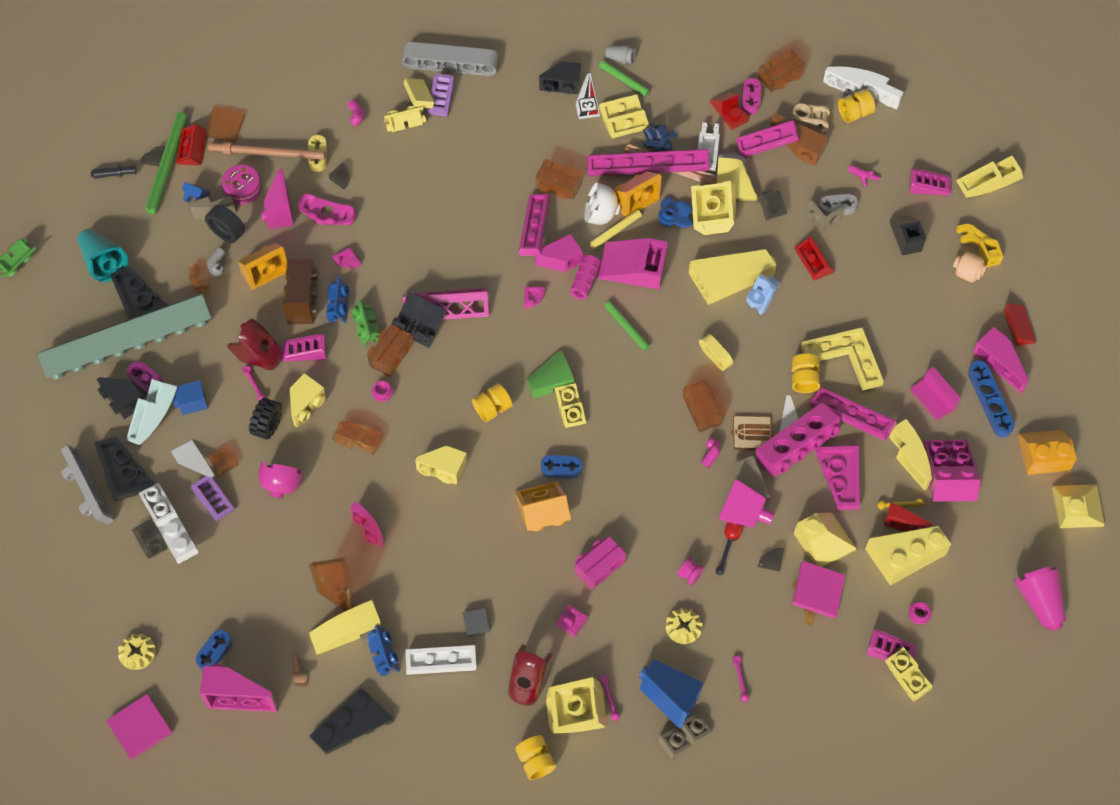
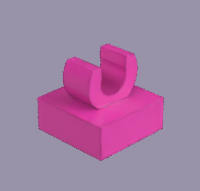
[556,605,588,638]

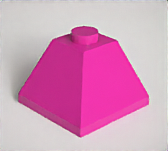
[261,169,293,229]

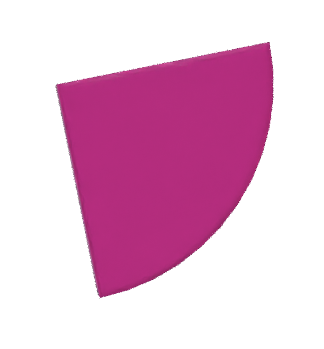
[332,247,361,268]
[524,287,545,308]

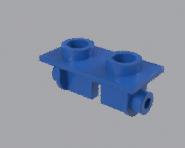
[326,277,350,323]
[366,625,400,676]

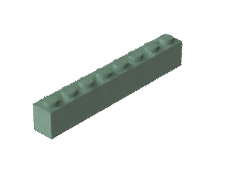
[37,294,211,380]

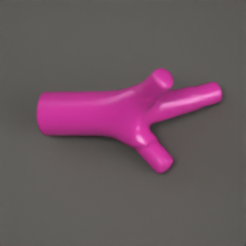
[848,164,881,187]

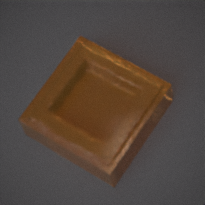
[208,446,238,476]

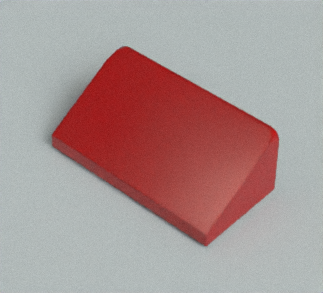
[176,124,207,166]
[794,236,835,281]
[1003,303,1036,346]

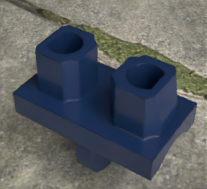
[642,123,677,152]

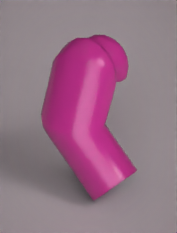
[347,99,365,126]
[701,437,721,468]

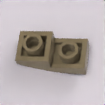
[189,196,236,219]
[733,456,770,498]
[657,713,712,759]

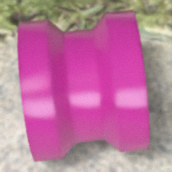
[677,557,705,586]

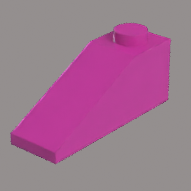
[973,327,1029,394]

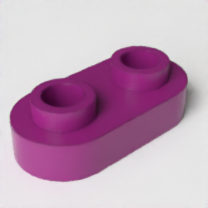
[127,362,164,395]

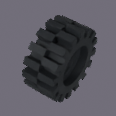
[249,397,282,440]

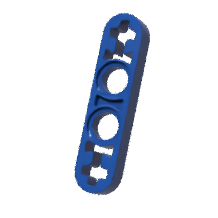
[968,361,1015,437]

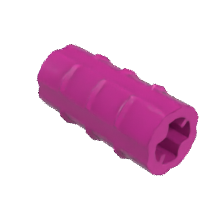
[570,255,601,300]

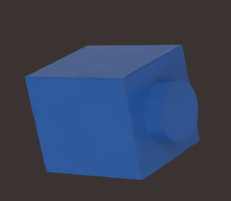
[173,380,208,415]

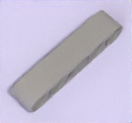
[401,42,499,76]

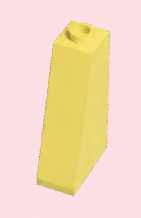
[689,249,777,305]

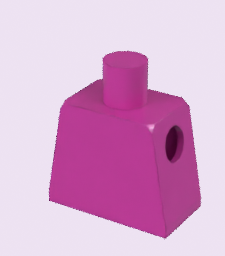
[718,479,775,528]

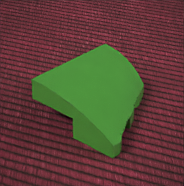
[526,350,574,398]

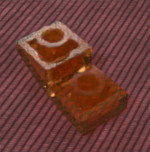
[332,420,383,455]

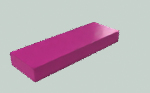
[736,120,799,157]

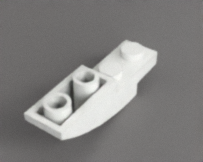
[823,67,904,109]
[139,483,198,564]

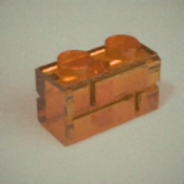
[758,49,805,92]
[536,159,583,200]
[367,325,413,377]
[682,379,726,432]

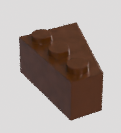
[282,259,318,325]

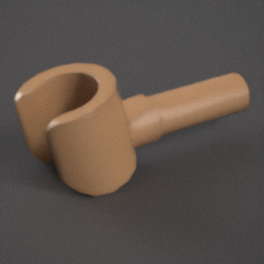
[292,656,307,687]

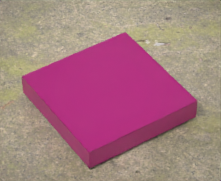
[792,561,845,618]
[106,694,172,760]

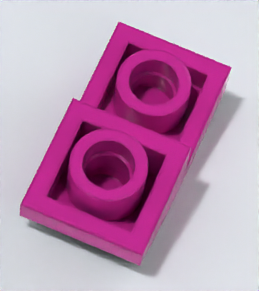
[350,501,384,547]

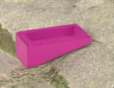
[909,169,951,196]
[283,334,326,362]
[866,629,917,660]

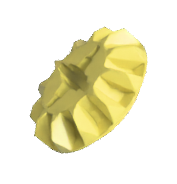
[666,608,702,644]
[118,633,156,670]

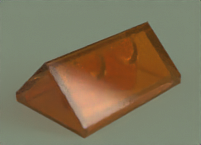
[309,557,355,611]

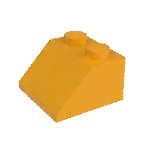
[613,172,662,218]
[238,243,287,290]
[1018,430,1077,475]
[515,481,571,531]

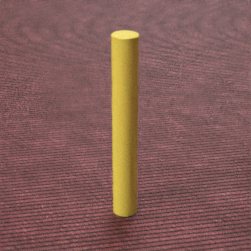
[589,210,642,249]

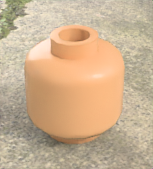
[953,252,987,283]

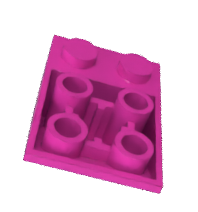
[598,238,668,290]
[924,439,981,501]

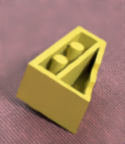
[865,526,951,585]

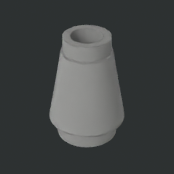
[605,46,636,65]

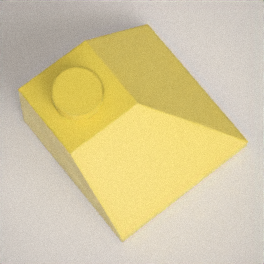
[1052,484,1105,528]
[794,512,856,567]

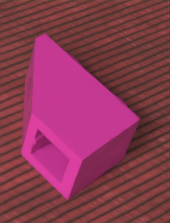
[534,234,583,272]

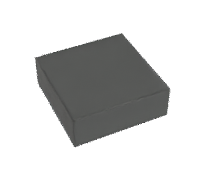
[463,608,490,636]

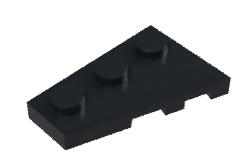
[110,266,168,319]
[95,436,156,502]
[309,687,394,755]

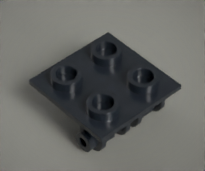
[392,291,447,348]

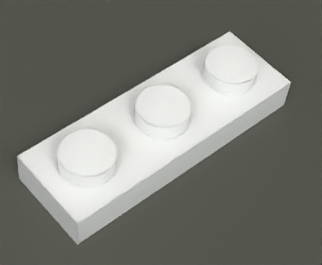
[406,645,477,675]

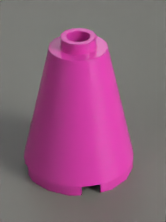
[1014,565,1066,632]

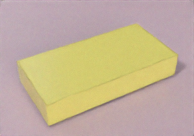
[404,78,434,108]

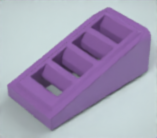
[428,74,455,117]
[191,476,235,522]

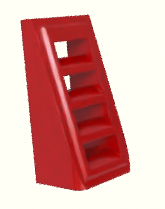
[884,502,932,532]

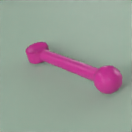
[243,366,266,401]
[732,656,750,702]
[600,675,620,721]

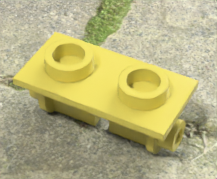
[384,106,426,133]

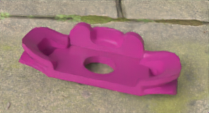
[298,194,356,225]

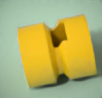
[838,89,875,123]
[792,354,820,393]
[472,383,513,423]
[515,735,557,780]

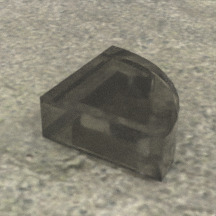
[141,146,165,166]
[329,162,350,189]
[758,548,784,572]

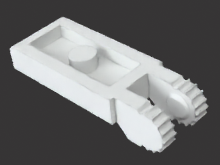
[698,122,720,172]

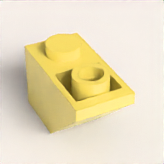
[290,374,326,428]
[415,446,467,484]

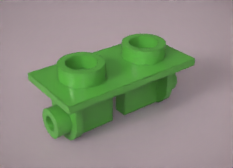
[0,238,36,277]
[352,300,381,347]

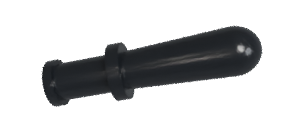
[90,164,137,179]

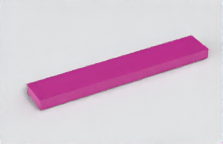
[588,149,710,177]

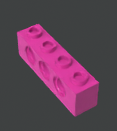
[755,403,840,478]

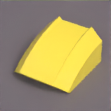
[691,181,736,235]
[546,677,608,733]

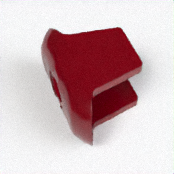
[227,319,283,371]
[508,644,553,706]

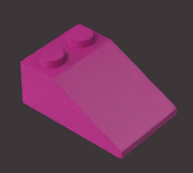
[200,664,278,712]

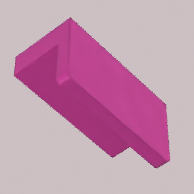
[911,367,961,421]

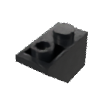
[539,61,581,94]
[889,216,926,256]
[97,377,143,419]

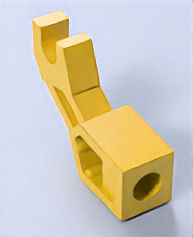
[956,224,1003,267]

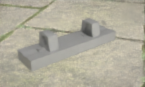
[61,445,115,525]

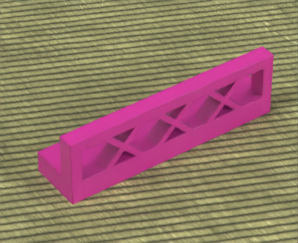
[403,288,489,320]

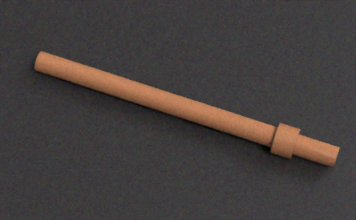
[208,142,326,160]

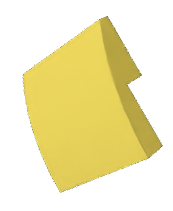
[599,94,649,139]

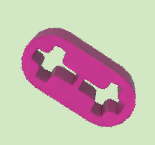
[742,78,761,114]

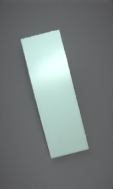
[126,379,177,445]

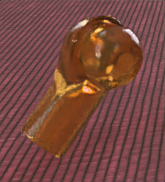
[189,264,209,293]

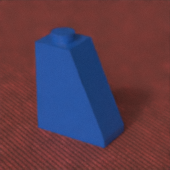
[639,659,704,729]

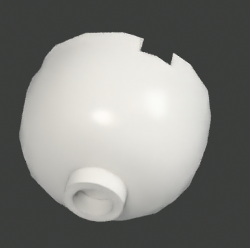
[584,183,620,225]

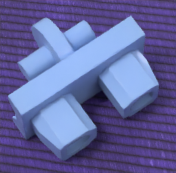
[746,274,780,315]

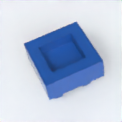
[182,182,211,203]

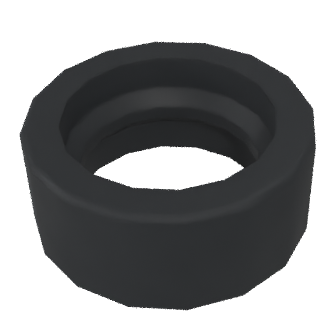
[205,204,245,243]

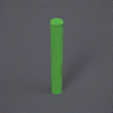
[599,60,650,97]
[604,301,650,351]

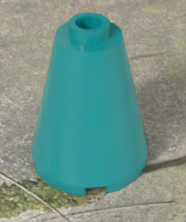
[77,229,128,283]

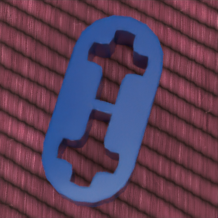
[541,455,582,479]
[196,630,232,671]

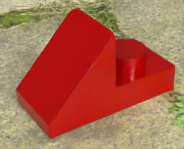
[710,92,749,130]

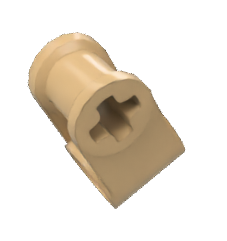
[791,103,830,133]

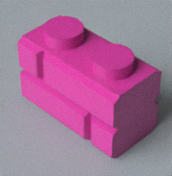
[574,536,627,590]

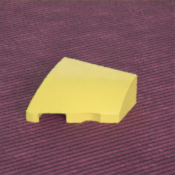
[717,158,758,201]

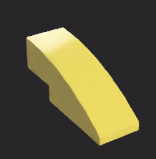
[956,156,1023,198]
[889,419,932,491]
[309,600,381,655]

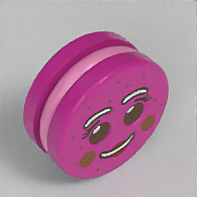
[222,165,262,204]

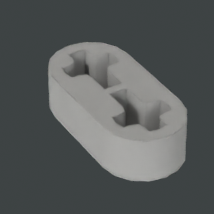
[818,194,858,216]

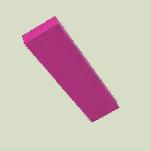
[519,194,550,256]
[810,387,896,441]

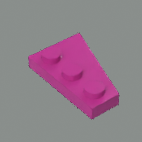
[815,446,860,510]

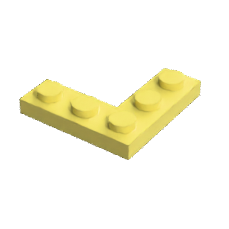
[801,328,884,391]

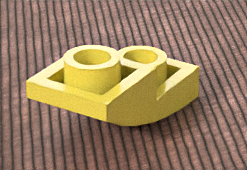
[554,383,586,428]
[885,647,933,702]

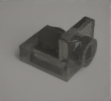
[757,189,787,221]
[132,519,167,559]

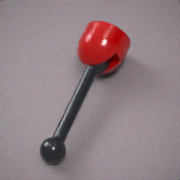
[715,522,743,575]

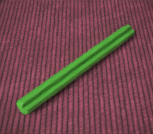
[145,112,188,214]

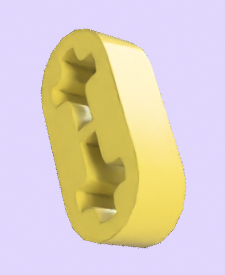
[308,135,327,172]
[699,334,733,371]

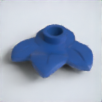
[658,197,694,228]

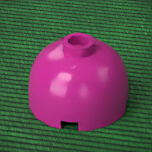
[258,462,304,498]

